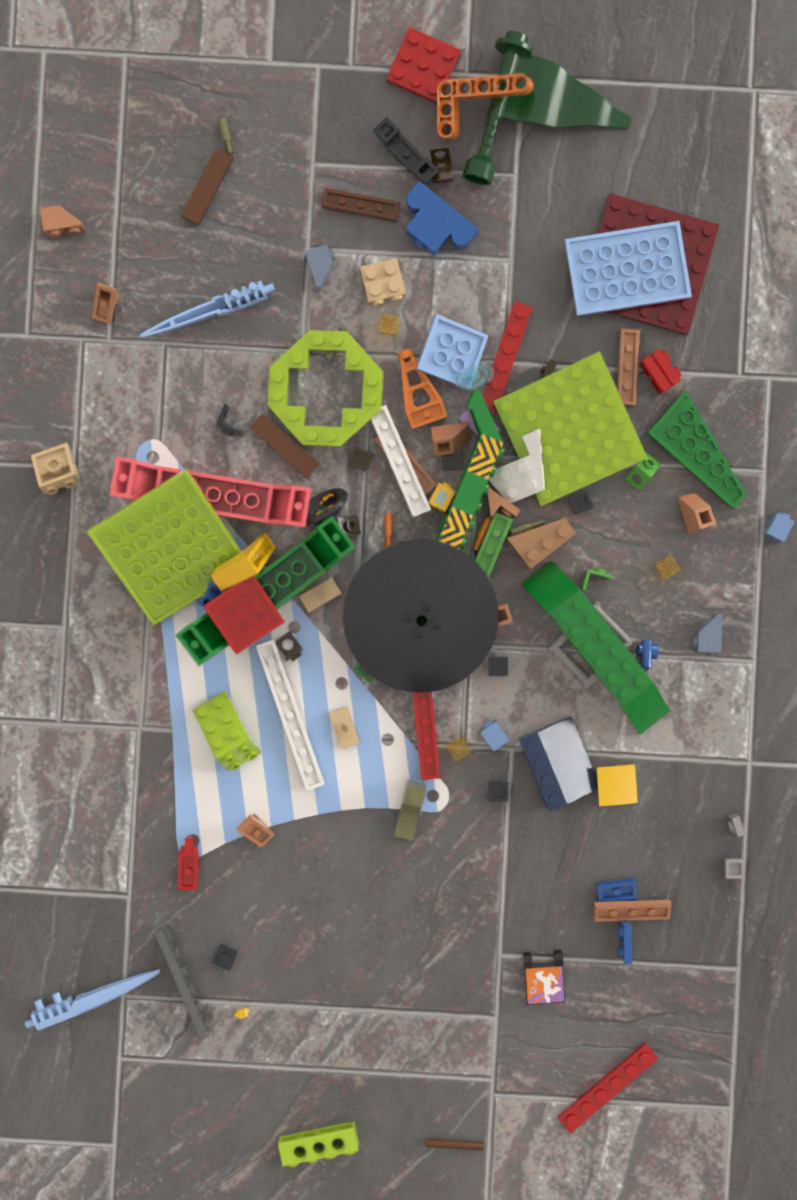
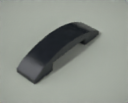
[373,117,439,185]

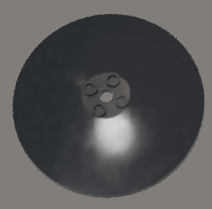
[343,539,499,693]

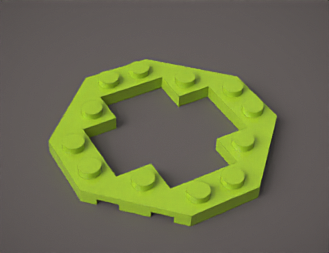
[267,330,384,447]

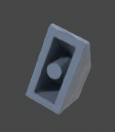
[305,244,336,292]
[691,614,723,653]

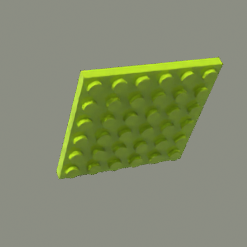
[493,352,647,506]
[87,469,242,626]

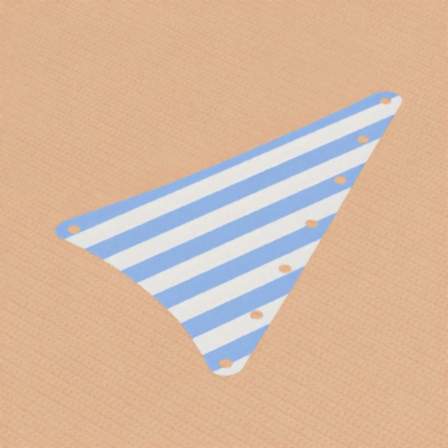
[136,439,449,857]

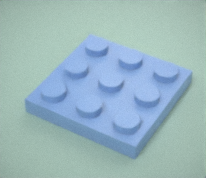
[416,314,489,390]

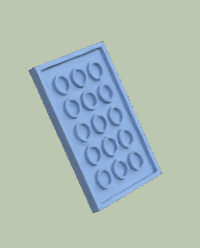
[564,221,692,317]

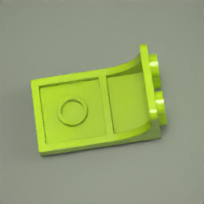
[192,691,261,771]

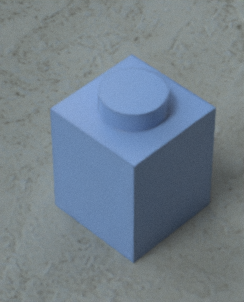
[762,512,795,543]
[480,720,510,751]

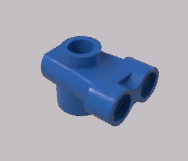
[198,579,228,609]
[636,640,659,671]

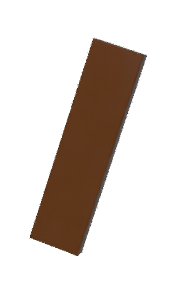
[181,148,234,226]
[322,188,400,222]
[250,413,320,478]

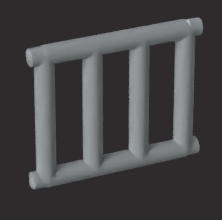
[547,601,636,689]

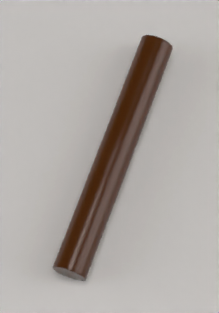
[426,1139,484,1150]

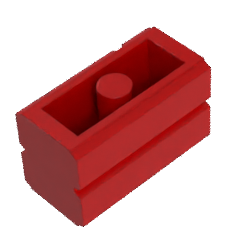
[639,349,681,395]

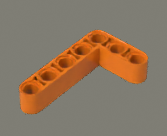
[437,74,534,141]

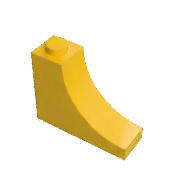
[211,532,276,591]

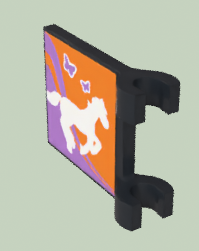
[523,949,565,1005]

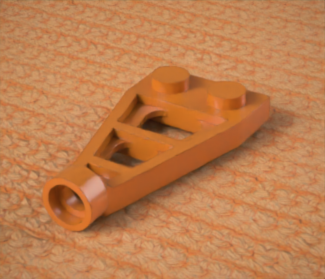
[397,349,448,430]

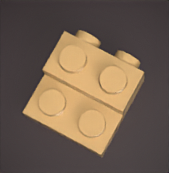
[360,258,406,307]
[31,443,80,495]

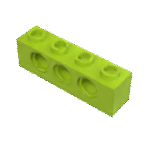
[278,1121,359,1167]

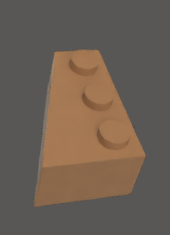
[505,518,576,569]

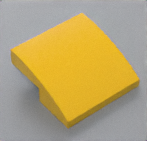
[597,764,638,806]

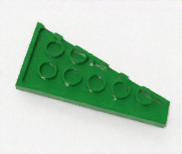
[647,390,747,510]

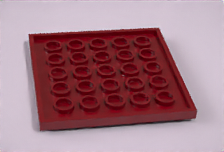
[598,193,719,336]

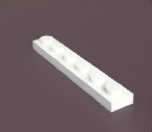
[371,405,431,518]

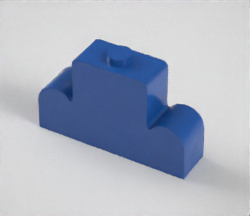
[406,181,479,256]

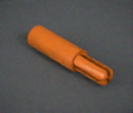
[384,513,393,548]
[472,517,492,551]

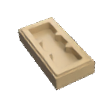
[299,577,342,613]
[329,707,360,749]

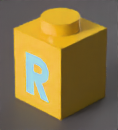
[428,482,456,513]

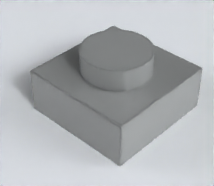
[727,814,745,837]
[724,858,745,879]

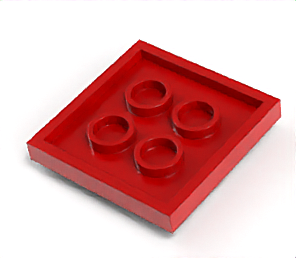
[386,27,461,104]
[203,576,285,655]

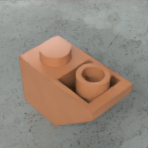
[40,205,85,237]
[431,422,470,456]
[677,493,716,534]

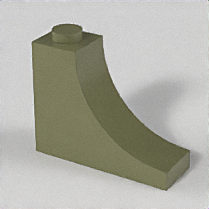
[394,779,426,841]

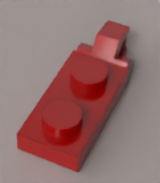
[178,836,199,891]

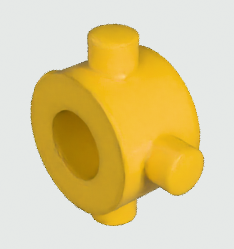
[234,1007,250,1019]

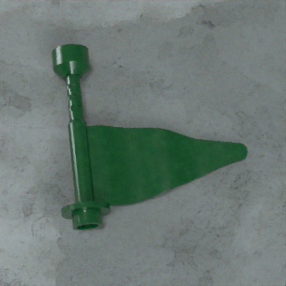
[462,31,631,186]

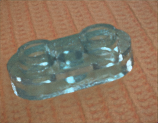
[456,363,494,390]

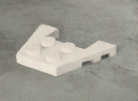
[488,429,545,503]

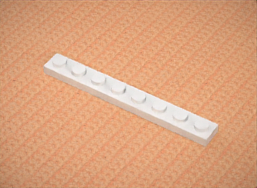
[256,639,325,791]

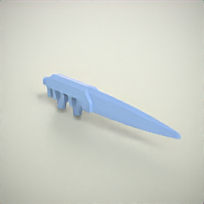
[139,281,275,338]
[25,969,160,1031]

